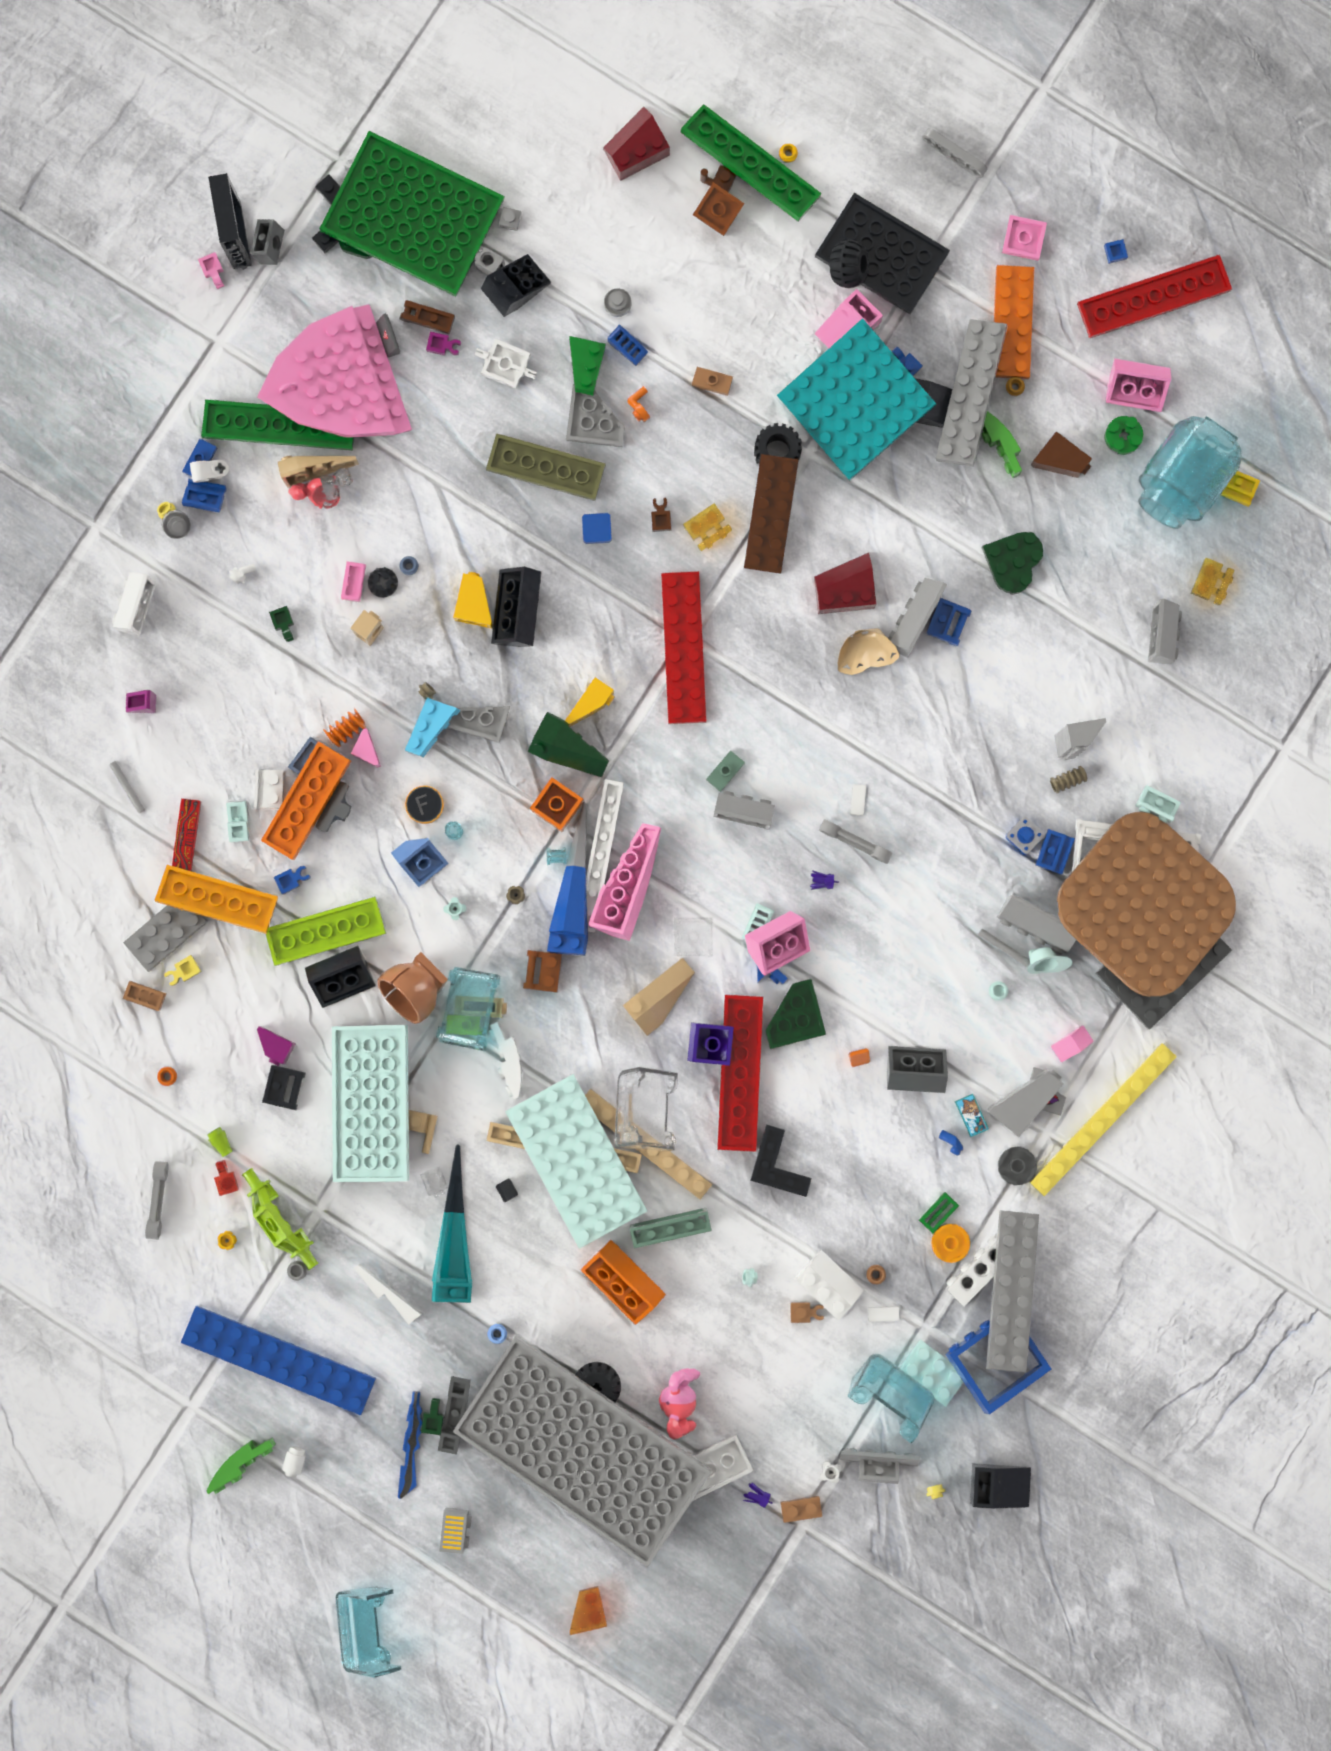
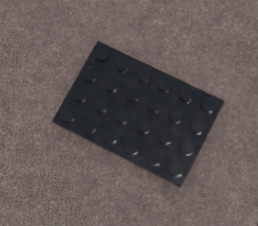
[815,193,950,315]

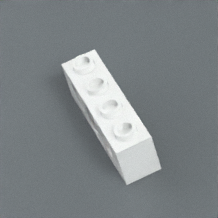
[945,1234,997,1306]

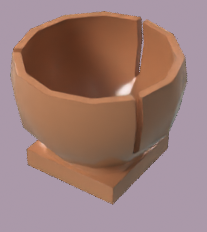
[377,952,448,1024]

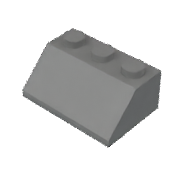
[1148,599,1182,664]
[713,791,775,829]

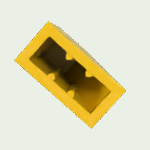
[453,572,493,629]

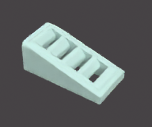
[742,903,774,940]

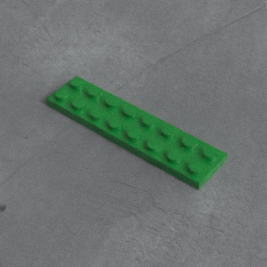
[680,104,822,222]
[201,399,354,451]

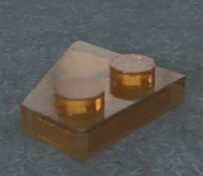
[569,1586,607,1635]

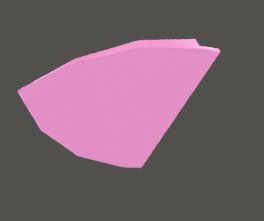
[257,304,412,438]

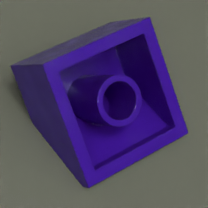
[687,1022,734,1066]

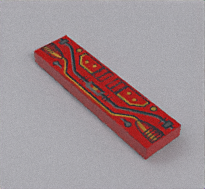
[172,798,201,872]

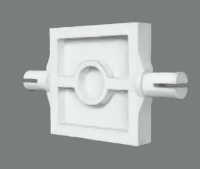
[475,339,537,389]

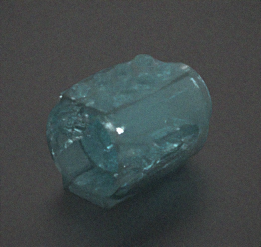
[1138,416,1242,529]

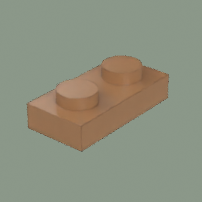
[780,1496,822,1523]

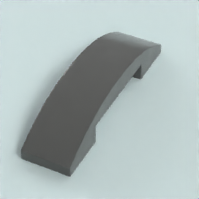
[438,1376,471,1455]

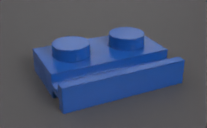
[182,479,227,513]
[1035,829,1075,875]

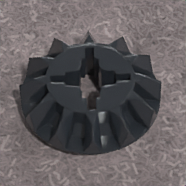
[367,567,398,598]

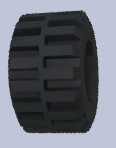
[754,423,802,464]

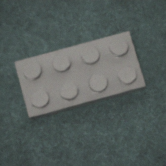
[123,906,208,972]

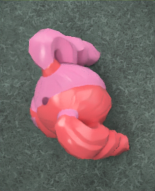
[659,1368,700,1440]

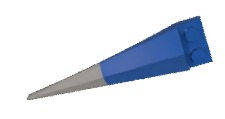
[547,802,588,956]

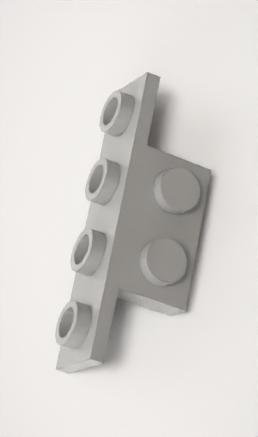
[840,1448,920,1484]

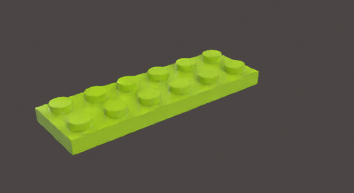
[266,897,386,966]

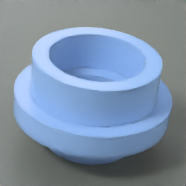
[487,1324,507,1344]

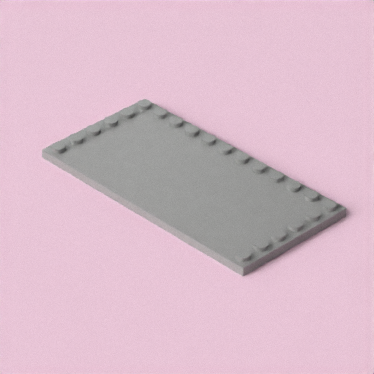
[453,1335,712,1567]

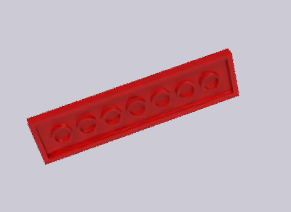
[1077,254,1232,339]
[661,571,706,724]
[717,995,763,1152]

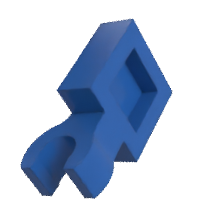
[892,346,923,376]

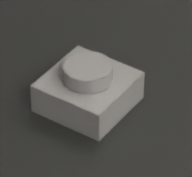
[499,207,522,231]

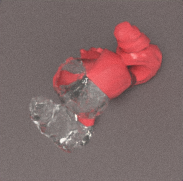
[288,468,353,509]

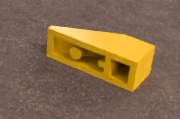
[565,677,615,727]

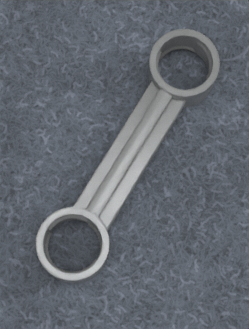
[819,819,893,864]
[145,1161,169,1240]

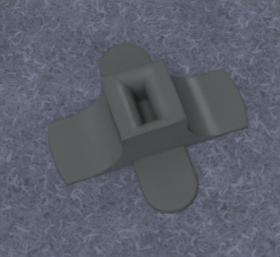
[315,781,352,832]

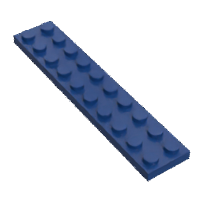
[181,1306,376,1415]

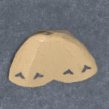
[837,628,900,675]

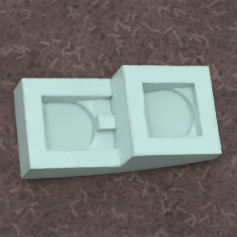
[226,801,249,842]

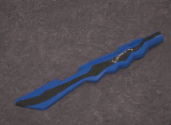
[398,1391,422,1499]

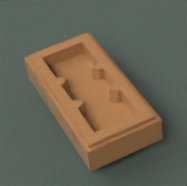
[692,367,733,396]
[123,981,167,1012]

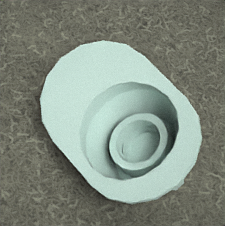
[1027,947,1072,974]

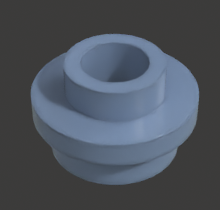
[399,556,419,575]

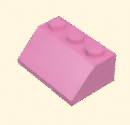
[1106,358,1171,412]
[745,911,810,975]

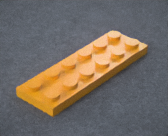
[155,865,278,934]

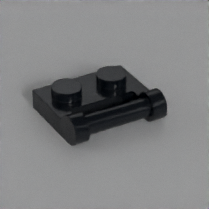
[262,1065,306,1110]

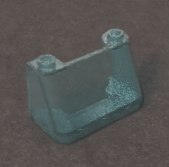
[436,967,501,1051]
[847,1354,934,1444]

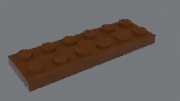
[744,454,799,574]

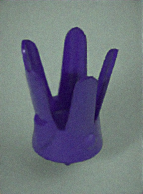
[810,870,839,890]
[743,1483,773,1508]

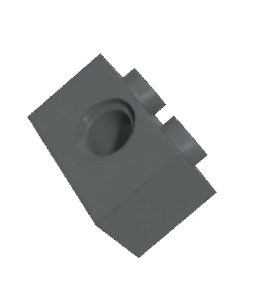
[250,219,285,265]

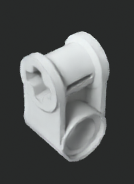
[190,460,229,483]

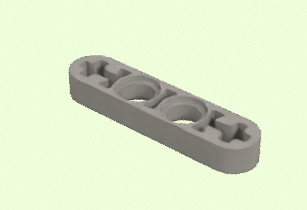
[922,128,987,178]

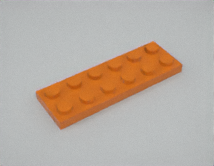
[994,265,1034,379]
[261,741,352,860]

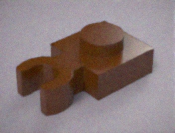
[651,498,671,532]

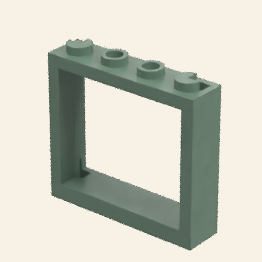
[630,1208,712,1248]

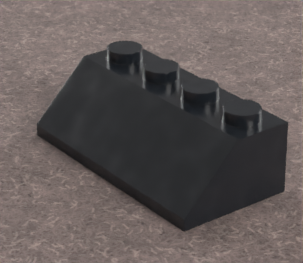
[491,566,541,647]

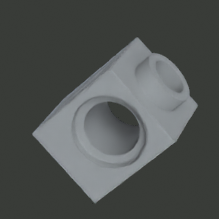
[474,247,505,275]

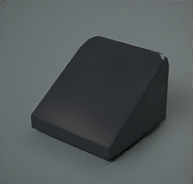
[496,1178,518,1202]

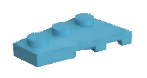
[405,698,460,758]

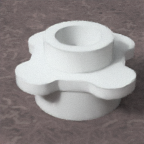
[820,1461,842,1483]

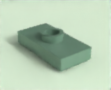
[706,750,745,792]

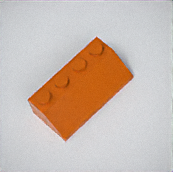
[581,1239,666,1325]

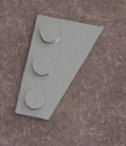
[447,706,510,743]

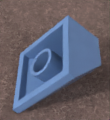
[391,838,449,887]

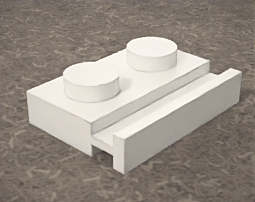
[254,770,285,809]

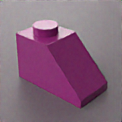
[257,1026,296,1066]

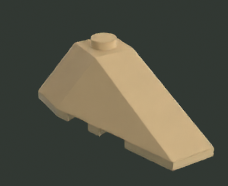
[278,456,359,488]
[623,958,695,1036]

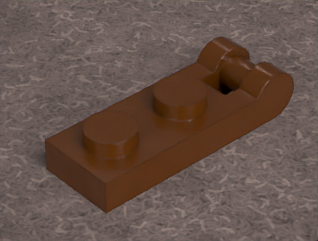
[399,300,455,335]

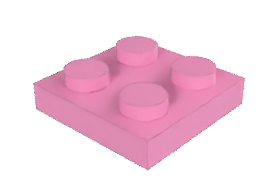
[1002,215,1047,261]

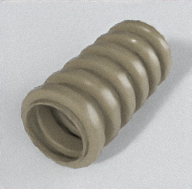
[1050,766,1088,794]

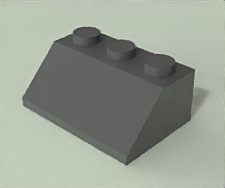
[887,1046,948,1093]

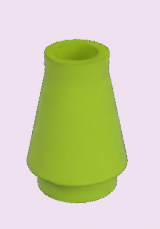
[207,1127,232,1157]

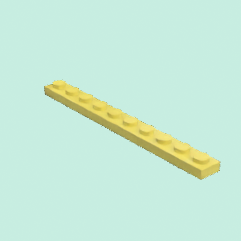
[1029,1043,1177,1196]

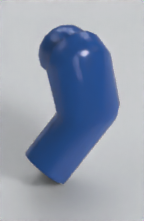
[939,1130,963,1156]

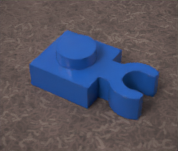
[274,866,311,895]

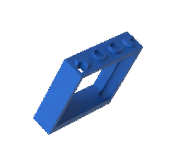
[945,1320,1052,1415]

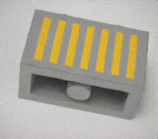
[439,1508,472,1554]

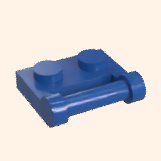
[926,598,972,646]

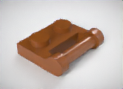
[523,950,562,993]

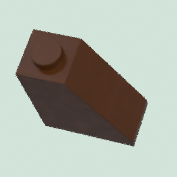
[1031,431,1092,478]

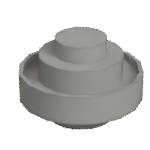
[604,288,632,317]
[162,510,191,539]

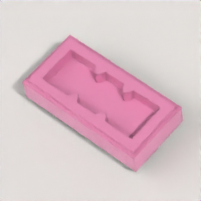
[341,561,366,602]

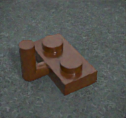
[700,165,737,192]

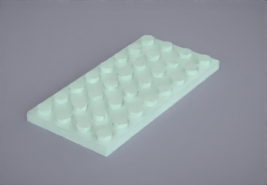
[332,1025,409,1182]
[505,1074,648,1249]

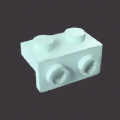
[1135,785,1181,823]

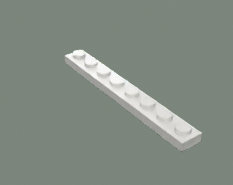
[586,779,624,933]

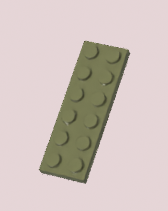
[486,433,606,501]

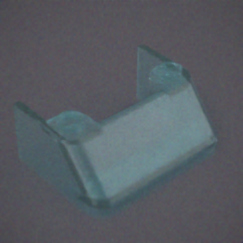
[336,1586,401,1678]

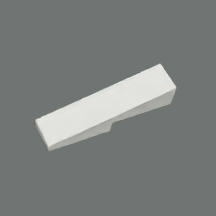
[354,1264,422,1325]

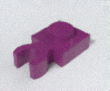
[426,332,461,355]

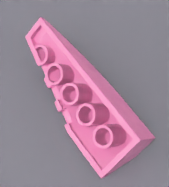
[588,823,661,941]

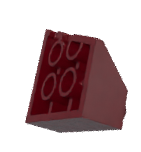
[603,106,670,181]
[814,552,876,614]

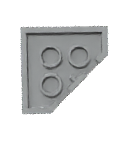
[566,384,625,447]

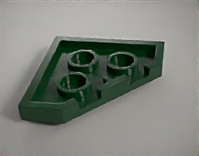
[765,979,826,1049]

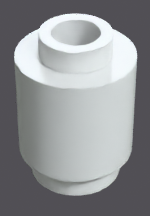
[282,1446,306,1477]

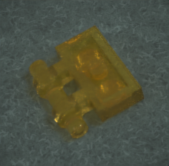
[683,503,732,551]
[1190,558,1235,605]

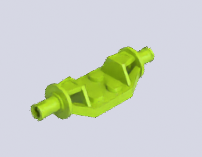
[242,1168,319,1270]

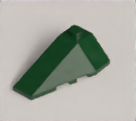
[528,712,609,777]

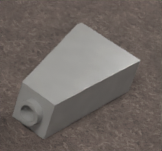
[987,1069,1064,1137]

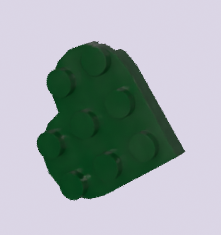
[981,532,1043,595]

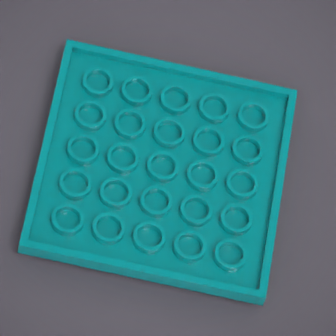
[777,318,937,481]

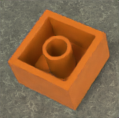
[530,777,584,832]

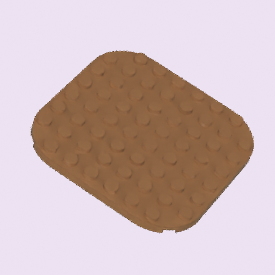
[1057,812,1236,997]

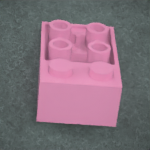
[815,289,883,348]

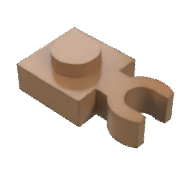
[790,1302,824,1323]

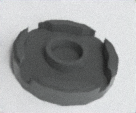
[998,1147,1037,1185]

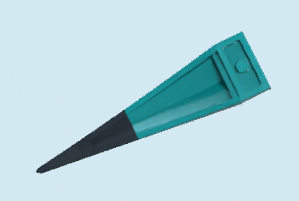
[432,1144,472,1303]

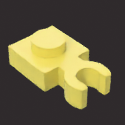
[164,955,202,986]

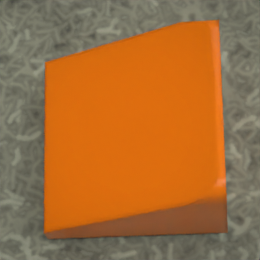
[848,1048,870,1067]

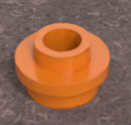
[157,1067,177,1086]

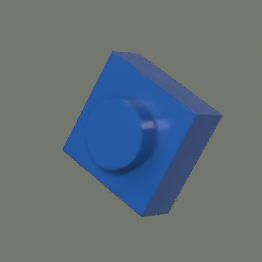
[1104,239,1128,264]

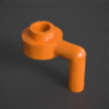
[627,386,650,422]

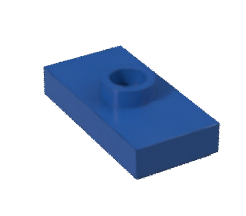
[182,439,218,477]

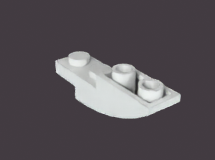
[489,1022,522,1099]

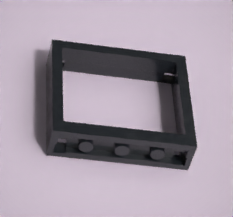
[208,173,252,270]

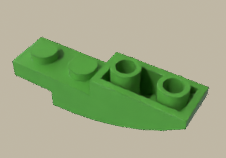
[982,411,1022,478]
[206,1438,276,1494]

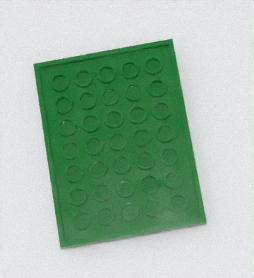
[319,131,505,297]

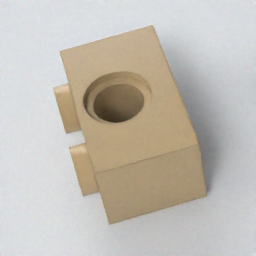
[350,610,384,646]

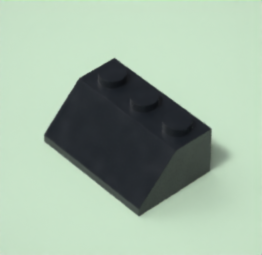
[305,946,376,1008]

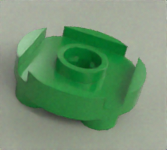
[1104,416,1144,455]

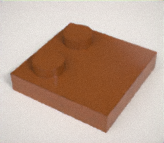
[693,182,745,236]

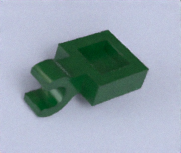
[269,606,294,642]
[421,1398,444,1435]

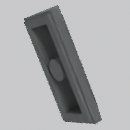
[376,313,400,357]

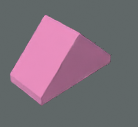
[351,728,381,768]
[1051,1025,1094,1062]

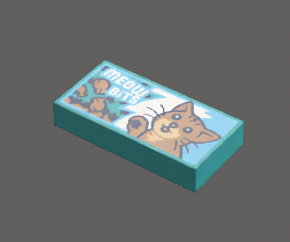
[955,1094,988,1137]

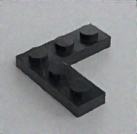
[312,175,340,253]
[750,1124,812,1197]

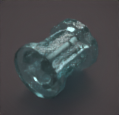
[445,822,463,840]
[547,847,567,865]

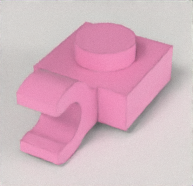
[198,252,224,289]

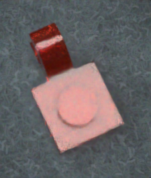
[214,1160,239,1196]

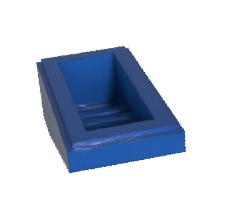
[607,324,648,366]

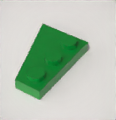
[569,336,606,396]

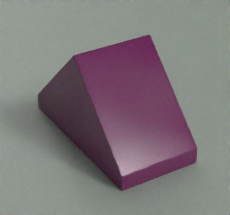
[126,690,156,713]

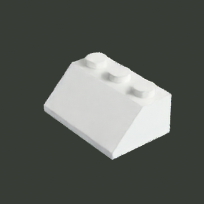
[112,573,156,636]
[795,1250,864,1321]

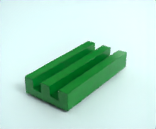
[919,1192,959,1234]

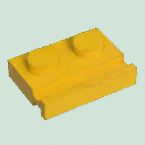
[1214,466,1260,507]

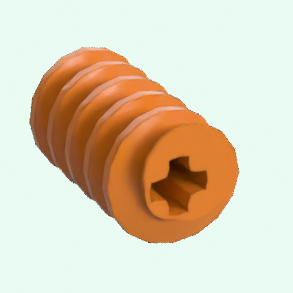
[323,708,366,748]

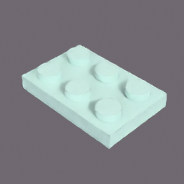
[898,1339,963,1407]

